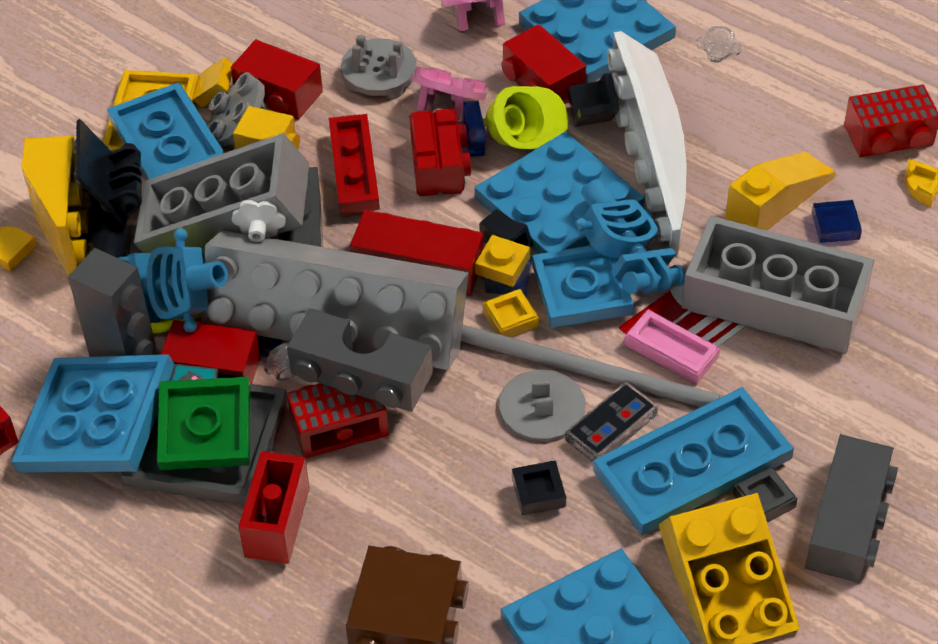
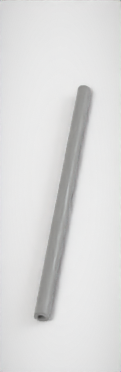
[461,325,720,407]

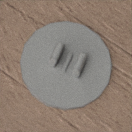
[499,369,585,443]

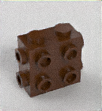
[346,545,469,644]

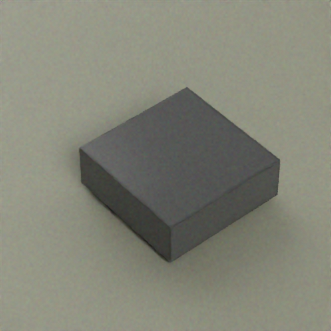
[733,467,798,522]

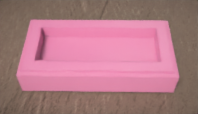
[624,309,720,385]

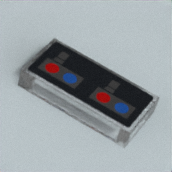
[565,382,658,462]

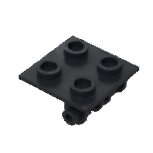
[74,119,142,227]

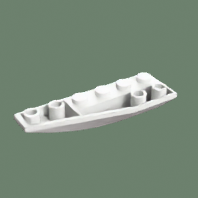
[607,31,687,257]

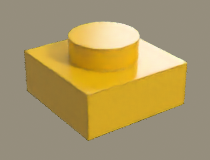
[475,235,530,287]

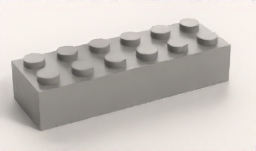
[201,230,469,370]

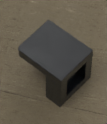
[567,72,619,127]

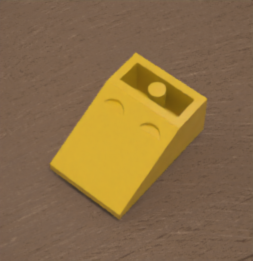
[21,135,91,276]
[658,493,800,644]

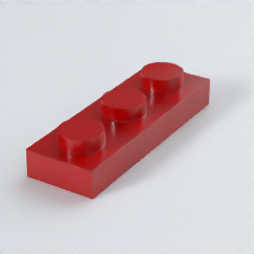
[328,114,380,214]

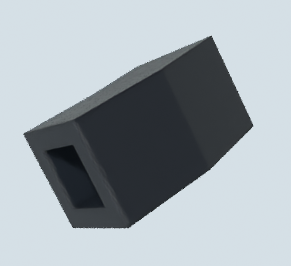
[479,209,533,248]

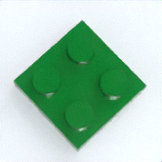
[157,377,251,470]

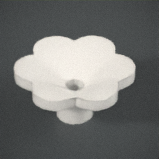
[231,200,286,242]

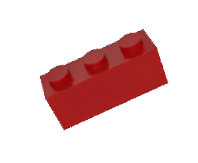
[349,209,484,296]

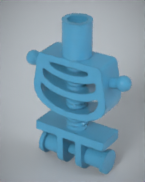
[575,179,686,294]
[118,228,228,333]

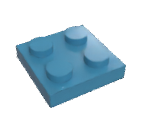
[532,245,634,329]

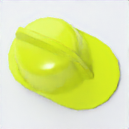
[481,86,569,149]

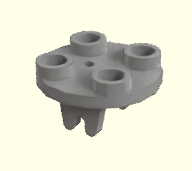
[341,35,416,99]
[208,72,267,146]

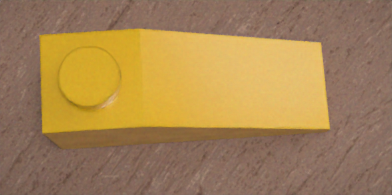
[725,151,836,230]

